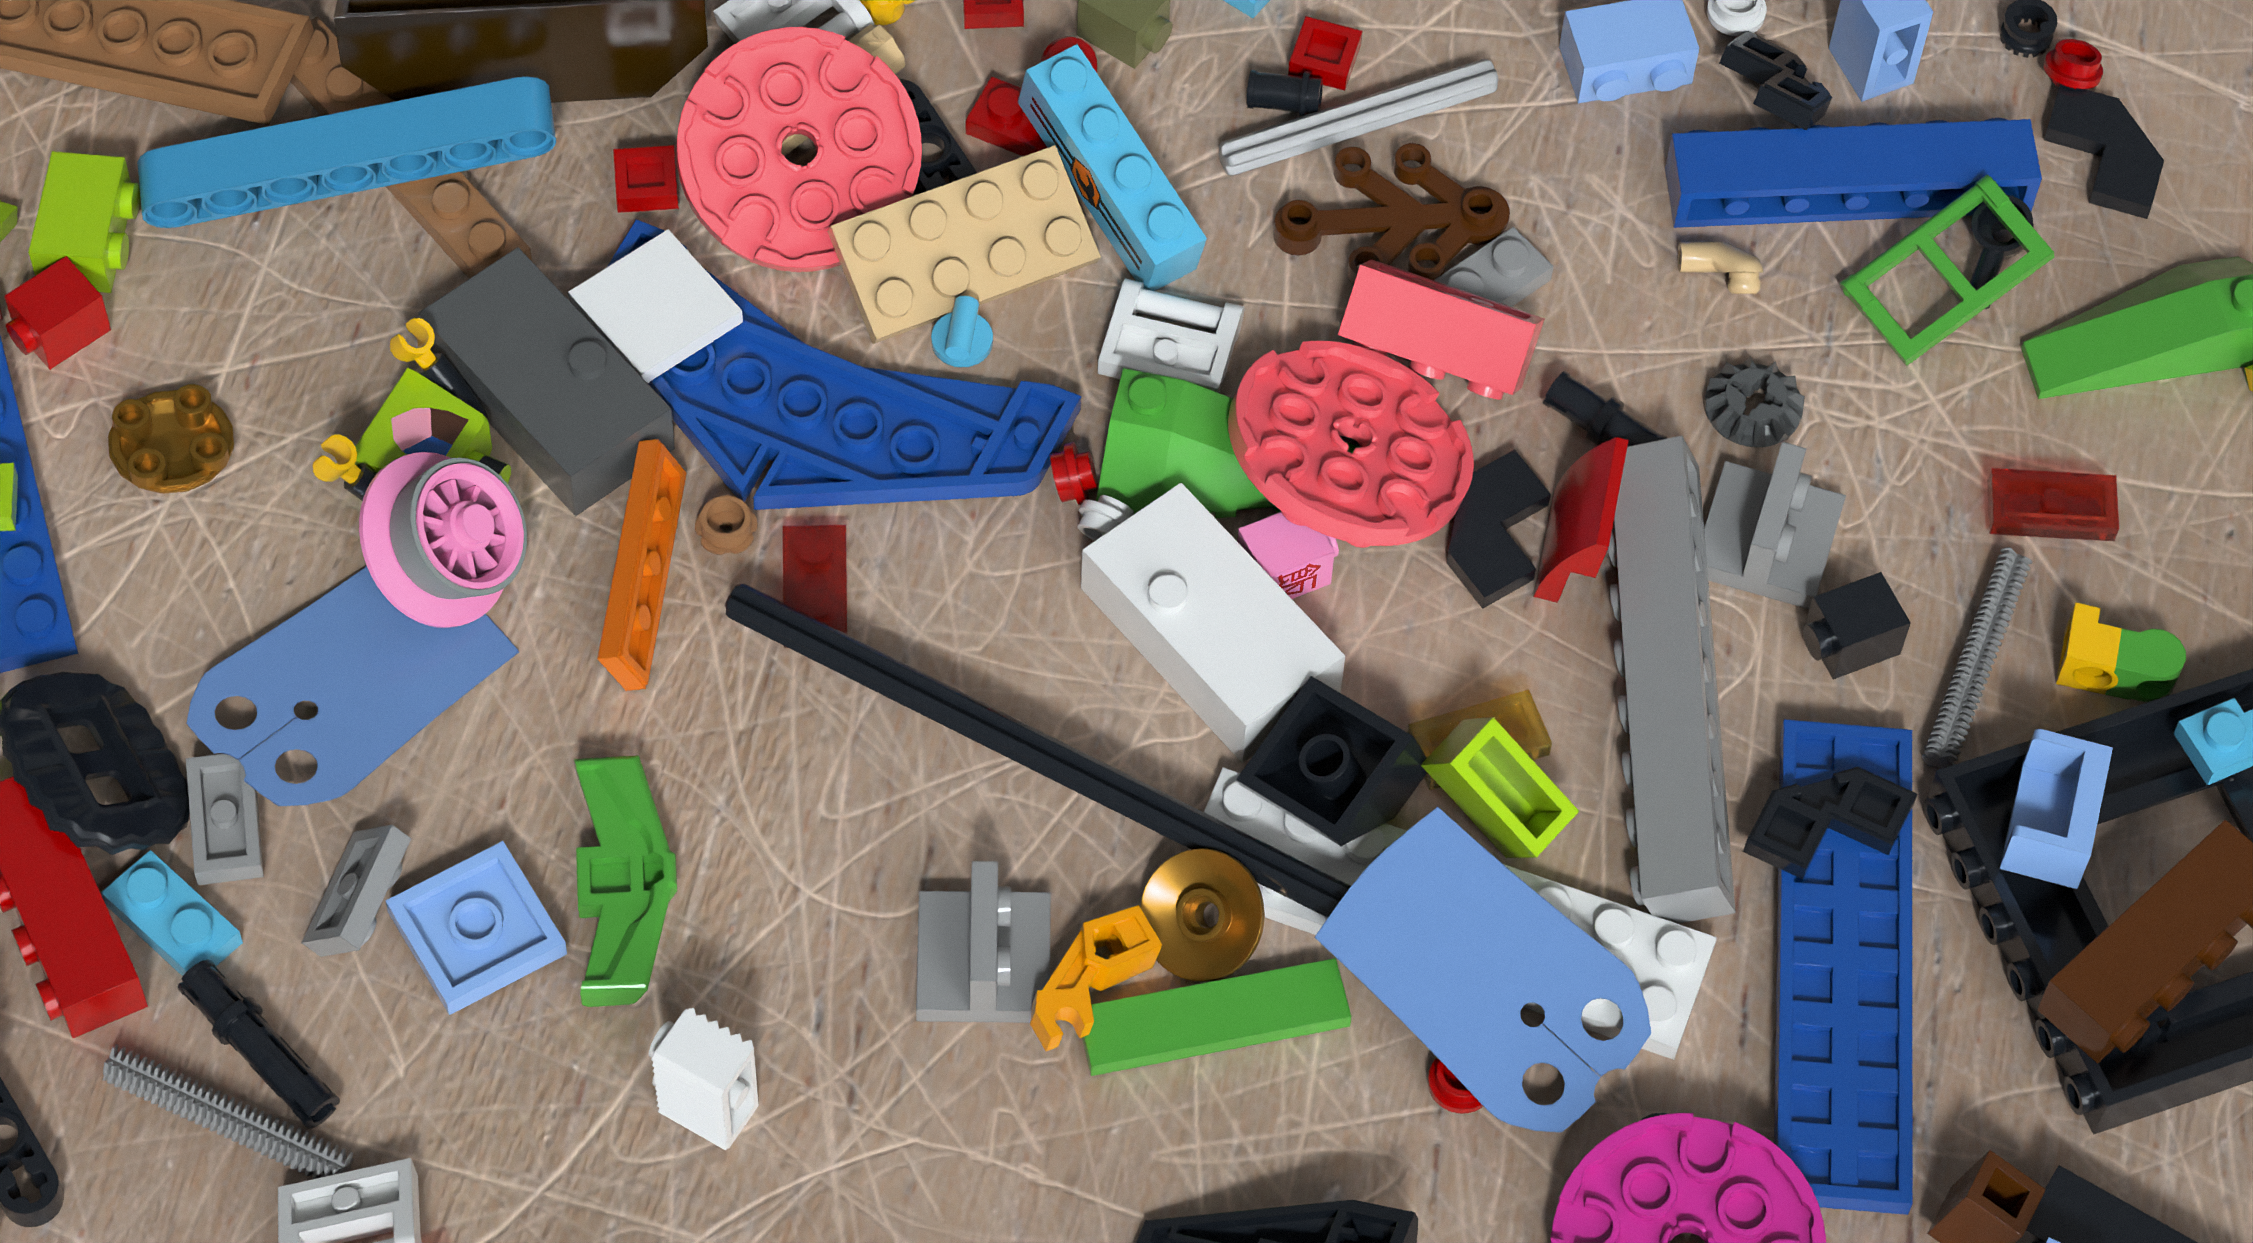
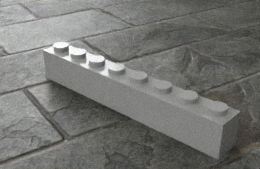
[1608,436,1736,924]

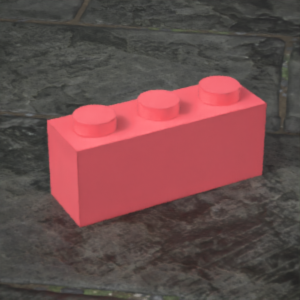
[1338,259,1545,400]

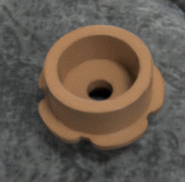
[695,495,758,555]

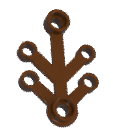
[1273,143,1510,285]

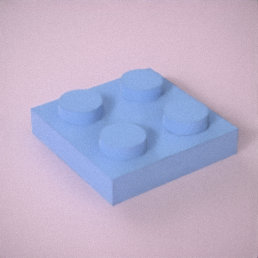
[385,841,567,1015]

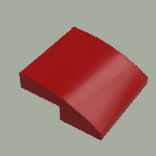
[1533,437,1629,603]

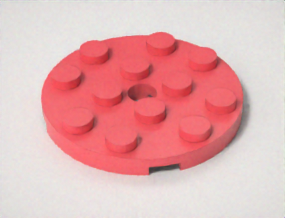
[676,27,922,272]
[1228,341,1474,548]

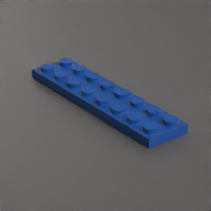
[1774,719,1913,1215]

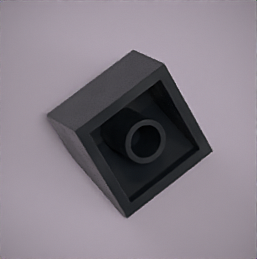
[1236,676,1427,846]

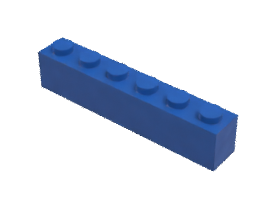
[1665,118,2042,228]

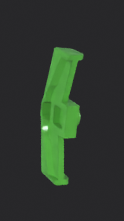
[574,755,677,1007]

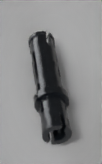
[178,960,340,1129]

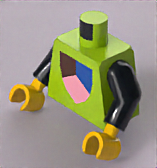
[313,318,511,501]

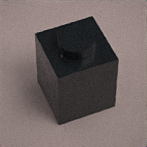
[1803,572,1911,680]

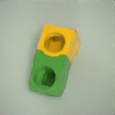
[2056,602,2186,702]

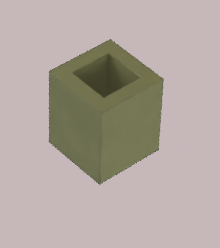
[1077,0,1173,69]

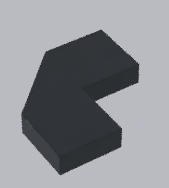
[1719,31,1833,130]
[2044,84,2164,219]
[1446,449,1551,609]
[1743,767,1918,879]

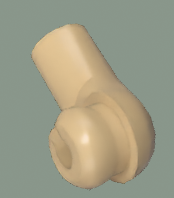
[1677,242,1764,294]

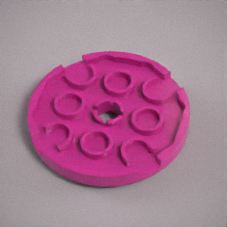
[1551,1113,1826,1243]

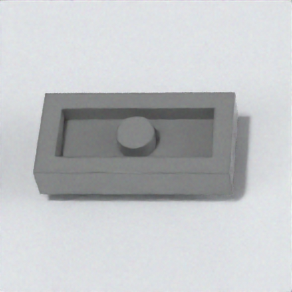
[1434,227,1553,307]
[186,752,264,885]
[301,825,411,957]

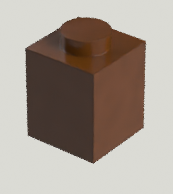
[1927,1150,2046,1243]

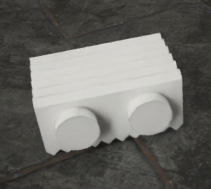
[649,1008,759,1150]

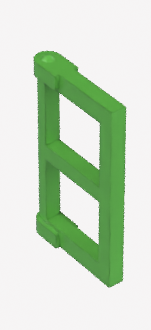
[1839,174,2054,366]

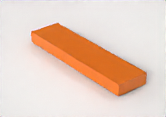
[597,439,687,691]

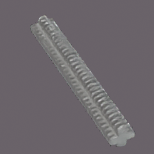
[1922,547,2033,769]
[102,1044,354,1179]

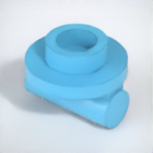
[931,296,993,368]

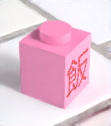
[1237,512,1339,599]

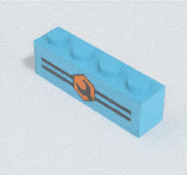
[1018,44,1207,291]

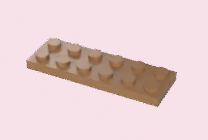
[0,0,314,125]

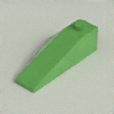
[2021,256,2253,399]
[1096,368,1360,519]

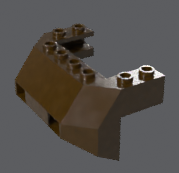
[334,0,708,103]

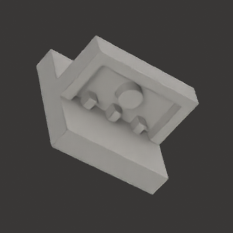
[1704,442,1846,610]
[916,861,1051,1023]

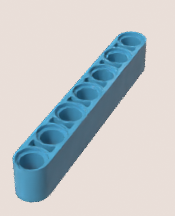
[137,77,556,228]

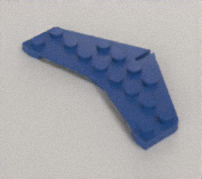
[606,219,1081,510]

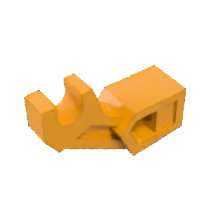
[1030,905,1162,1051]

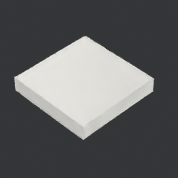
[568,229,743,383]

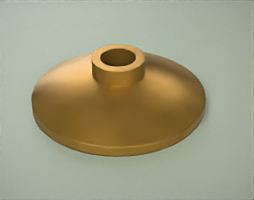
[1140,849,1265,981]

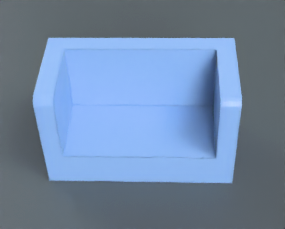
[2000,729,2113,889]

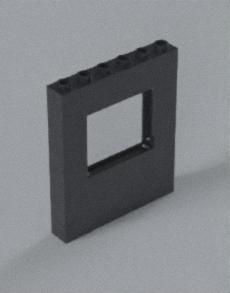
[1924,669,2253,1135]

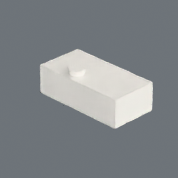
[1081,483,1345,763]

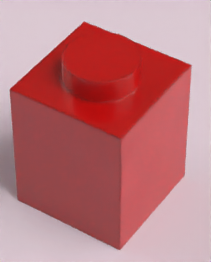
[4,256,111,370]

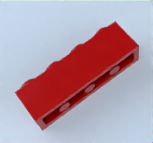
[0,776,148,1038]

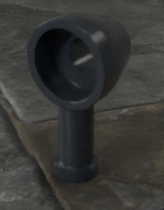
[1969,195,2034,309]

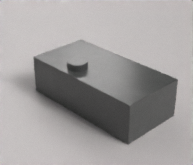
[418,247,675,517]

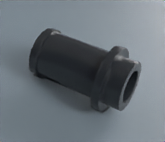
[1246,70,1323,117]

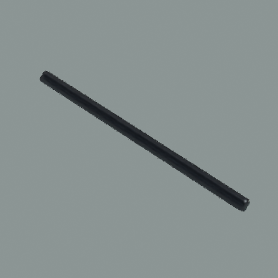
[725,584,1351,918]

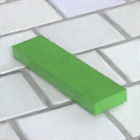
[1082,958,1352,1076]

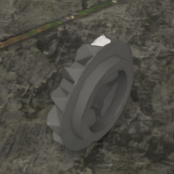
[1704,356,1805,447]

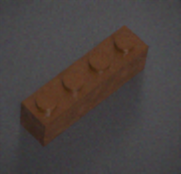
[2037,819,2253,1064]

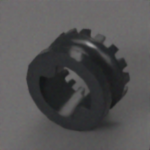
[2000,0,2058,58]

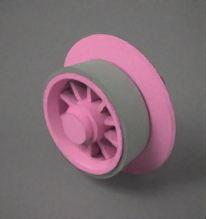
[359,452,527,628]

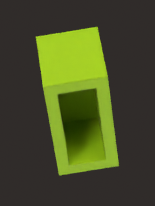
[28,151,140,293]
[1421,717,1579,858]

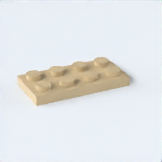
[827,145,1101,344]

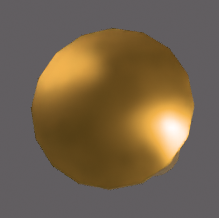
[108,384,234,494]

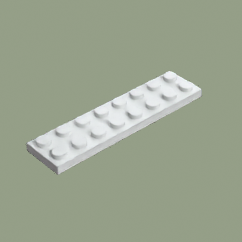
[1188,768,1717,1060]

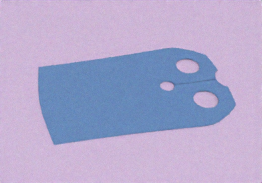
[186,566,519,806]
[1314,807,1651,1133]

